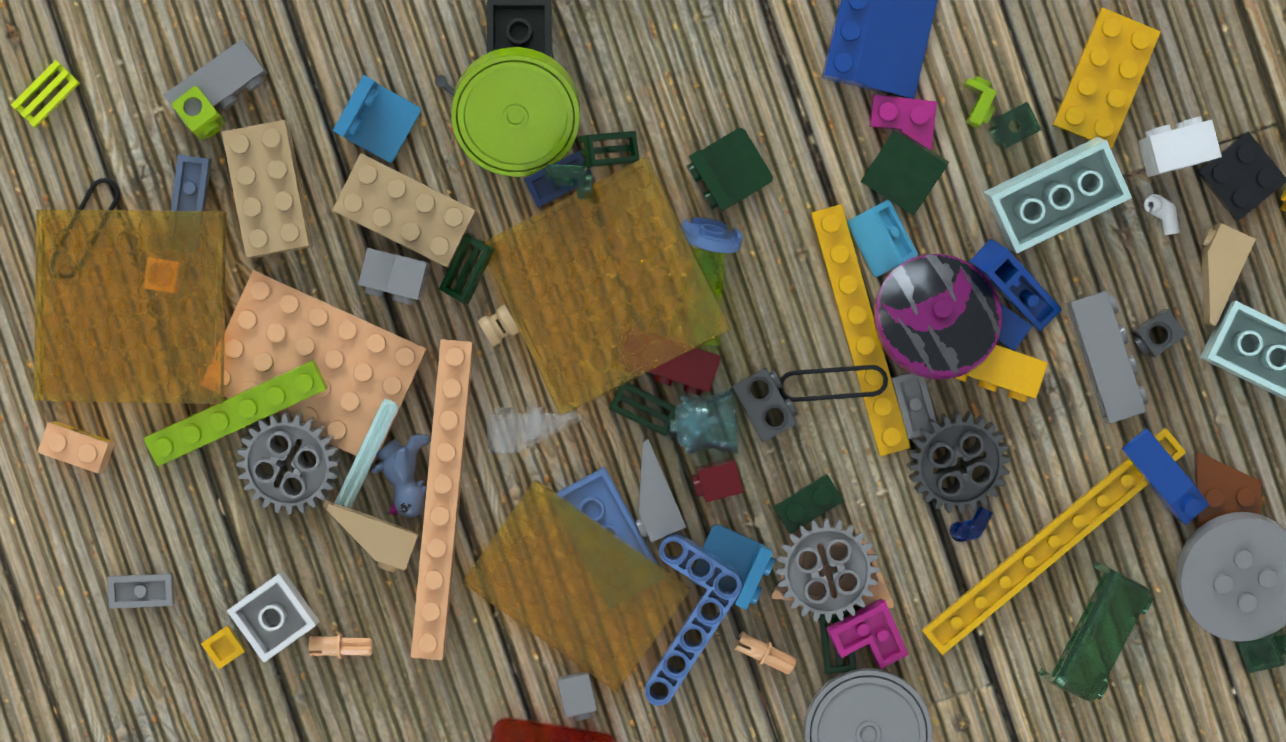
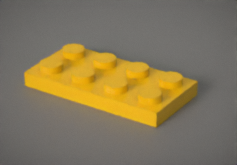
[1052,7,1161,149]

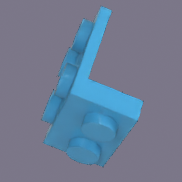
[690,524,776,610]

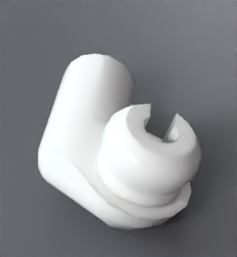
[1144,194,1180,235]

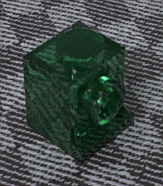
[988,102,1042,150]

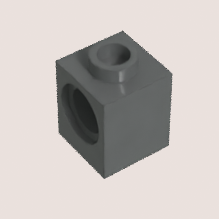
[1132,309,1187,357]

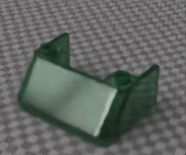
[1038,562,1153,703]

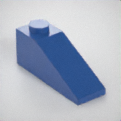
[969,239,1062,332]
[1121,428,1209,525]

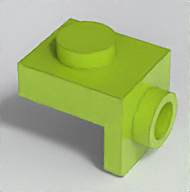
[963,76,997,128]

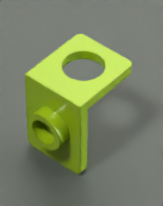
[172,86,227,141]

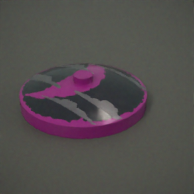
[873,254,1002,379]

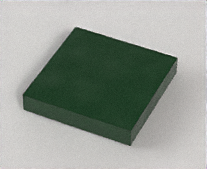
[860,128,949,215]

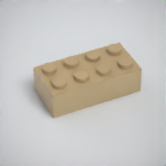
[222,120,313,259]
[332,153,477,268]

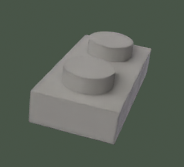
[891,373,938,439]
[107,573,175,609]

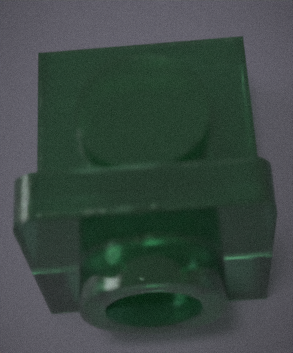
[546,164,593,200]
[1238,628,1286,673]

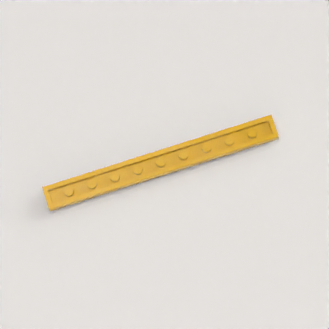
[921,428,1187,655]

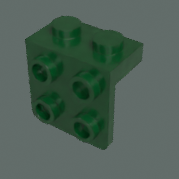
[686,128,773,213]

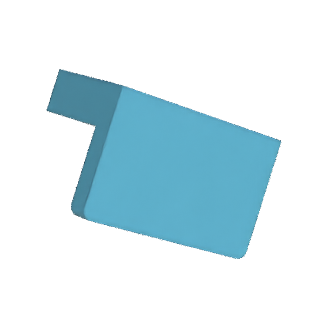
[847,199,918,277]

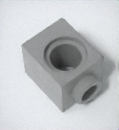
[558,670,598,721]

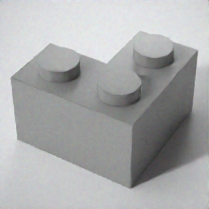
[358,248,431,305]

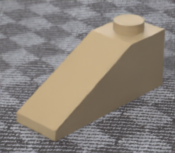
[1201,223,1256,326]
[323,500,418,573]

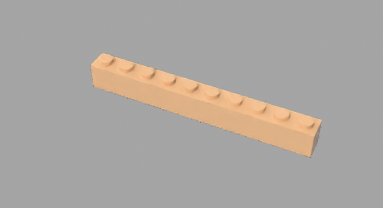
[411,339,475,660]

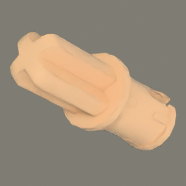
[733,631,797,674]
[308,634,373,659]

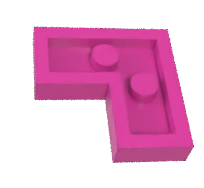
[869,94,937,150]
[826,598,909,669]

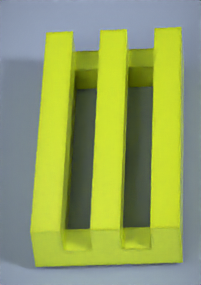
[11,60,80,128]

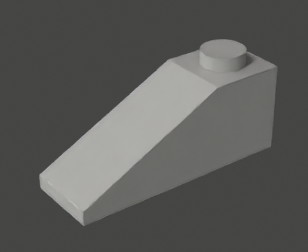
[635,438,686,542]

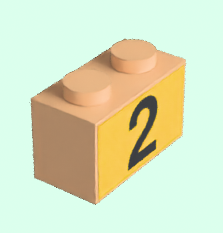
[37,421,115,473]

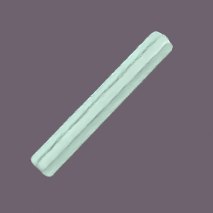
[335,399,399,508]

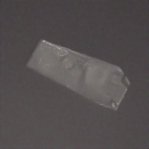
[487,407,584,453]

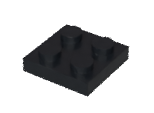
[1197,131,1286,221]

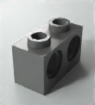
[732,368,798,442]

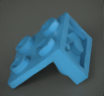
[332,74,421,163]

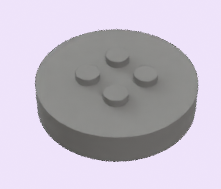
[1176,512,1286,642]
[803,668,932,742]

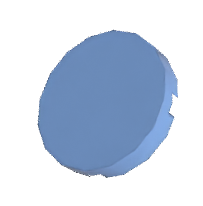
[679,217,743,253]

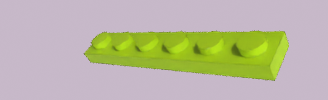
[143,359,328,467]

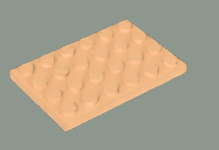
[201,270,427,464]

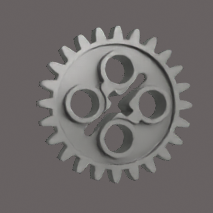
[236,411,341,515]
[775,518,880,623]

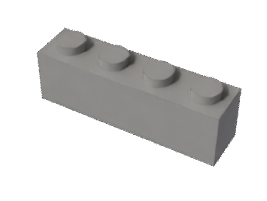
[1066,291,1148,424]

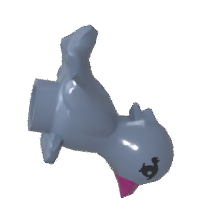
[371,433,431,518]

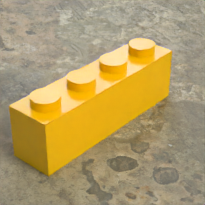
[954,345,1048,403]

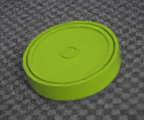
[451,47,580,177]

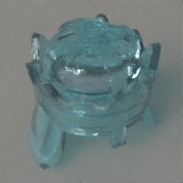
[670,388,739,454]

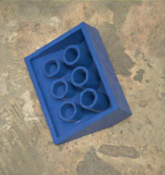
[822,0,937,99]

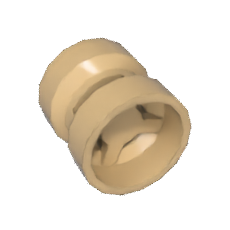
[477,304,521,347]

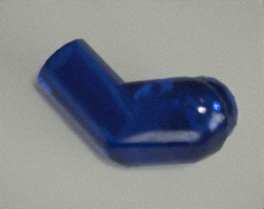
[949,506,994,542]

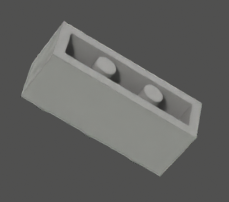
[163,39,268,127]

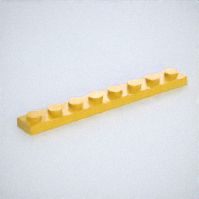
[810,204,911,456]

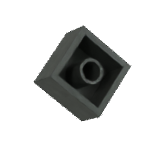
[487,0,552,58]

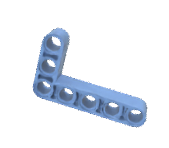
[645,533,742,706]

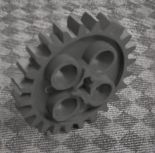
[907,411,1011,514]

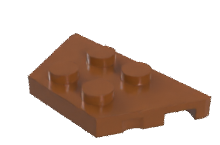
[1194,453,1262,530]

